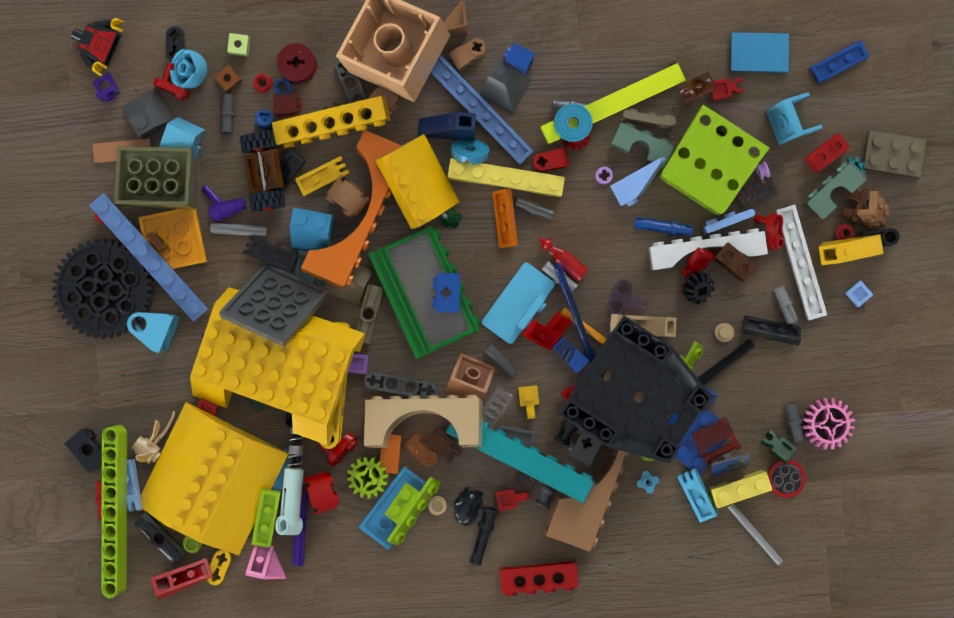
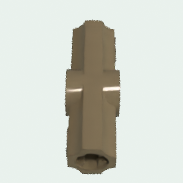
[356,284,384,344]

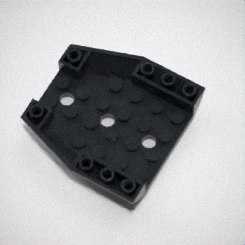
[559,315,713,464]

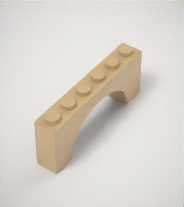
[364,395,483,448]

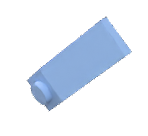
[610,157,666,207]

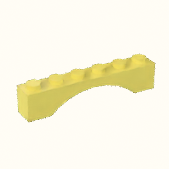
[448,158,565,198]

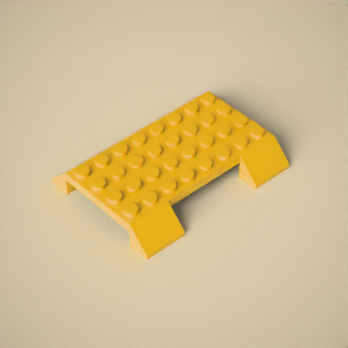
[190,287,366,445]

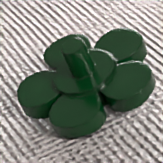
[440,208,462,228]

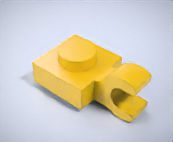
[518,385,539,419]

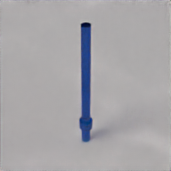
[553,263,596,363]

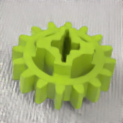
[347,456,389,499]

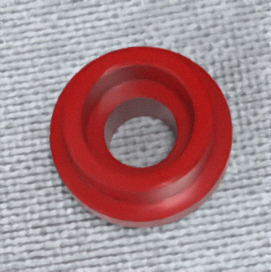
[253,74,272,93]
[835,224,855,240]

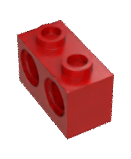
[803,133,850,173]

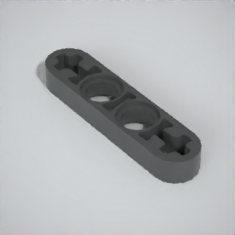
[335,58,372,127]
[364,372,438,399]

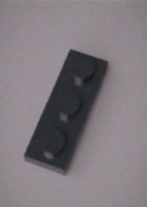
[742,315,801,346]

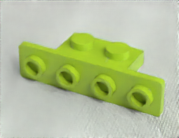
[385,477,441,546]

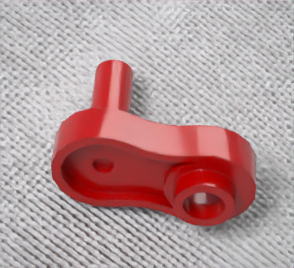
[153,62,191,101]
[753,213,784,251]
[317,432,358,467]

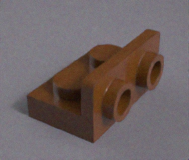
[713,243,757,282]

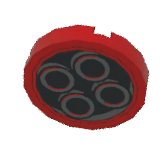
[767,460,806,498]

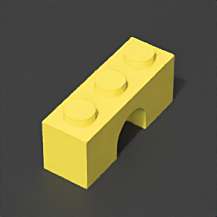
[708,470,772,509]

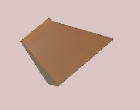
[443,0,467,35]

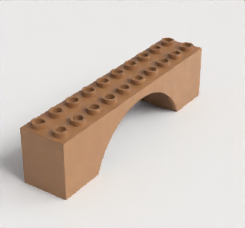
[544,370,645,552]

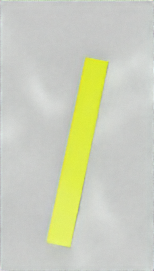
[540,63,686,144]

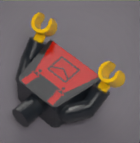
[71,18,125,76]

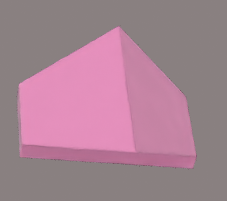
[245,545,287,579]

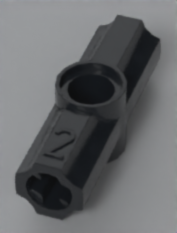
[134,512,187,565]

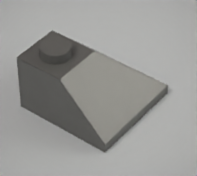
[480,59,530,114]
[123,87,175,139]

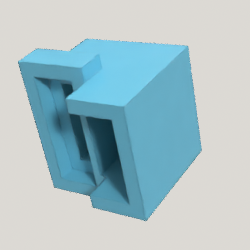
[159,117,205,164]

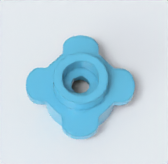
[637,471,659,493]

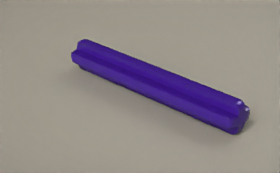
[292,490,308,566]

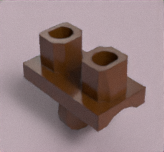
[677,72,716,104]
[841,188,869,224]

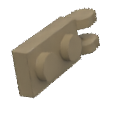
[621,108,677,130]

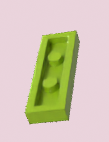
[251,488,281,548]

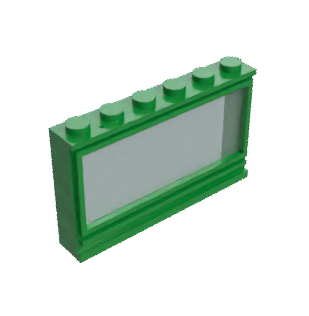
[368,225,481,359]

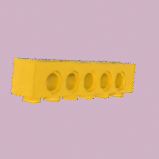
[272,96,391,149]

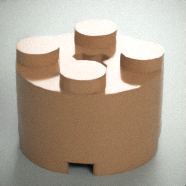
[326,175,371,217]

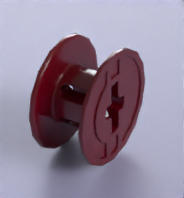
[277,43,317,84]

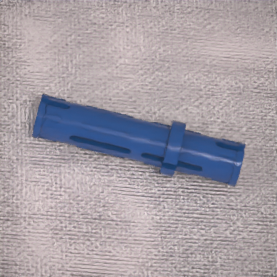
[634,216,693,237]

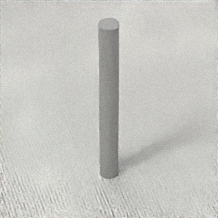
[727,503,783,565]

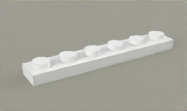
[775,205,827,320]

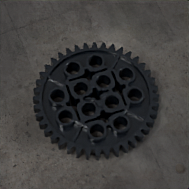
[52,238,154,339]

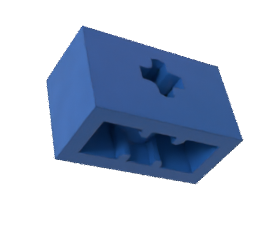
[503,43,535,76]
[432,273,460,313]

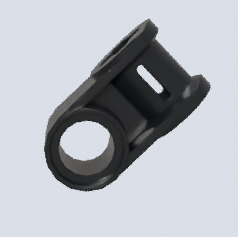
[859,228,900,247]

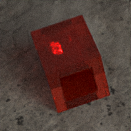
[273,93,303,117]

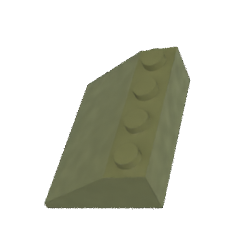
[114,147,197,209]

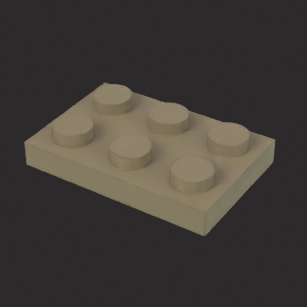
[863,131,926,178]

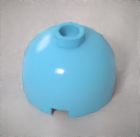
[170,49,207,89]

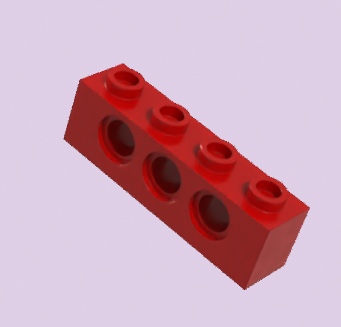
[499,560,579,596]

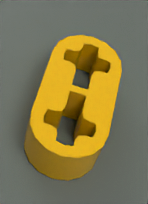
[207,550,232,585]

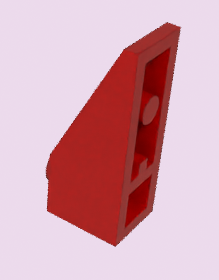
[150,558,213,601]

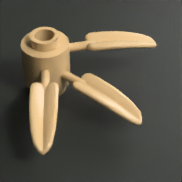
[132,411,175,464]

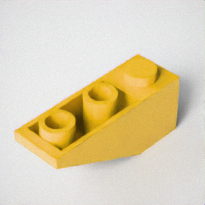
[819,234,884,265]

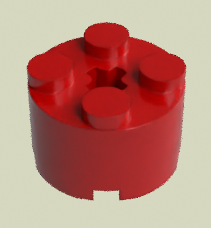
[304,471,340,515]

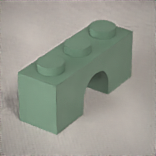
[610,122,674,169]
[807,160,867,219]

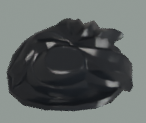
[454,487,484,526]

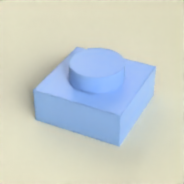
[845,280,873,307]

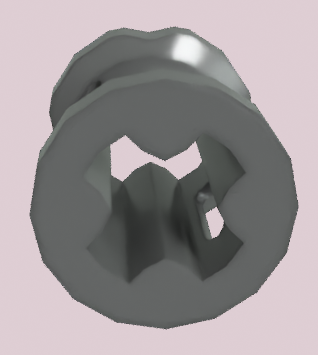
[534,485,556,509]

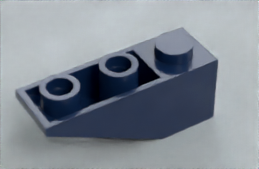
[418,112,476,141]

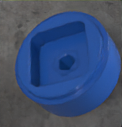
[255,110,275,130]

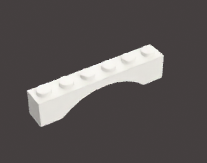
[648,228,768,271]

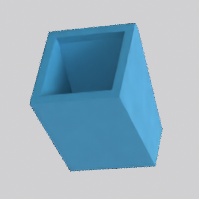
[290,208,336,252]

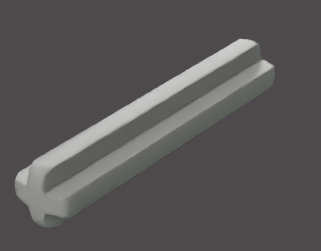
[210,223,267,237]

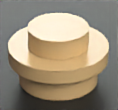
[714,323,734,342]
[428,496,447,515]

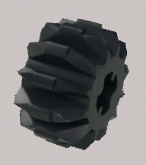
[681,271,715,305]

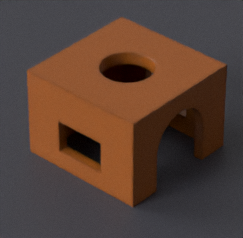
[214,65,243,93]

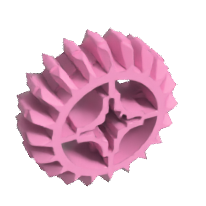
[802,398,855,450]

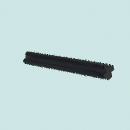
[698,339,756,385]

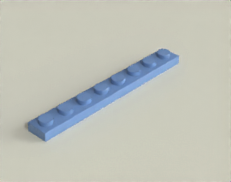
[431,55,534,165]
[89,193,208,322]

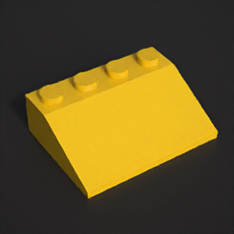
[375,134,460,229]

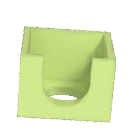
[227,33,250,57]

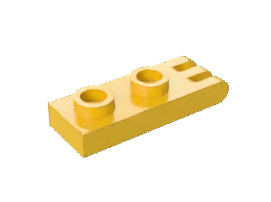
[295,156,350,197]

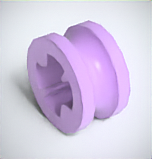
[755,161,770,180]
[595,167,613,185]

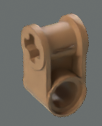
[449,38,486,71]

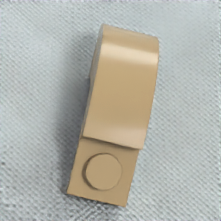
[610,314,677,337]

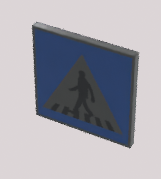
[710,452,750,477]

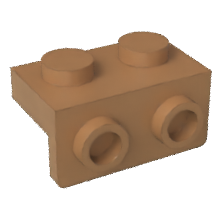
[857,191,890,229]

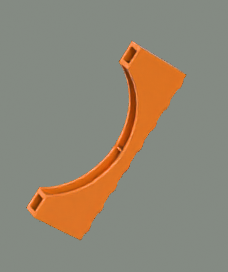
[301,130,402,290]

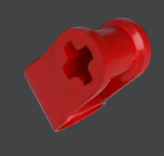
[532,147,570,172]

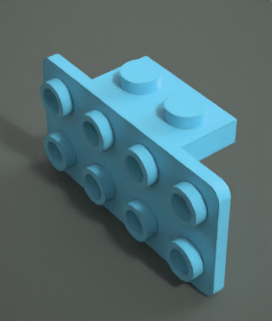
[482,262,555,344]

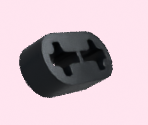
[166,26,185,62]

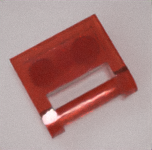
[690,417,741,465]

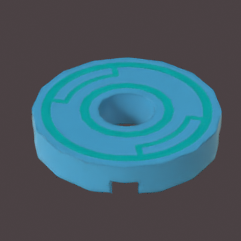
[554,103,592,142]
[451,140,489,164]

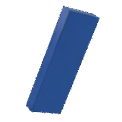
[809,40,870,85]

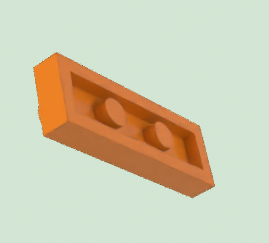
[492,189,518,248]

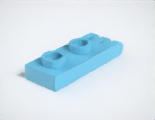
[678,468,719,523]

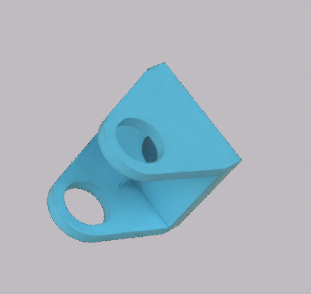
[765,92,823,145]
[127,312,181,353]

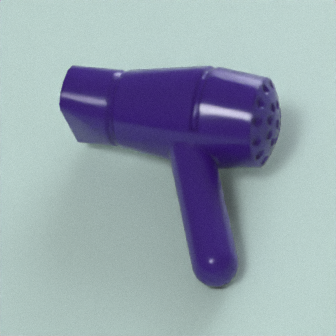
[202,185,247,221]

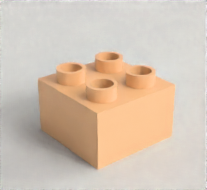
[336,0,450,102]

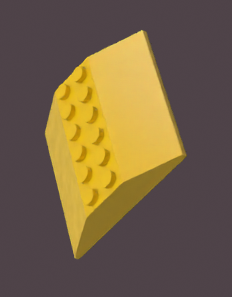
[140,402,289,556]

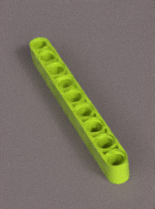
[101,425,127,598]

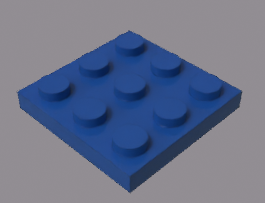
[667,409,733,476]

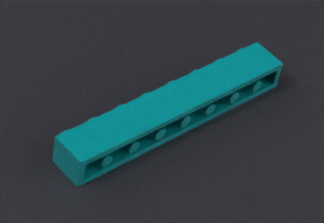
[446,421,596,504]

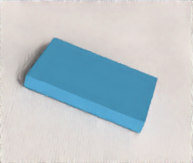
[730,33,789,73]

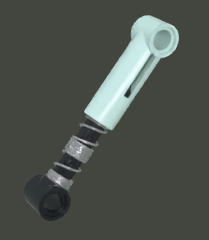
[275,412,305,535]

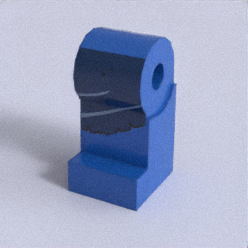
[552,337,589,373]

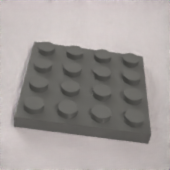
[219,263,329,347]

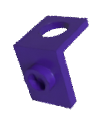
[93,73,120,102]

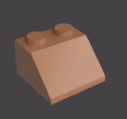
[444,353,496,401]

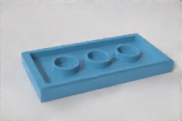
[358,466,426,550]

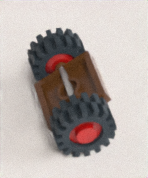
[240,131,285,212]

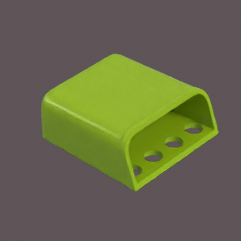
[660,105,770,215]

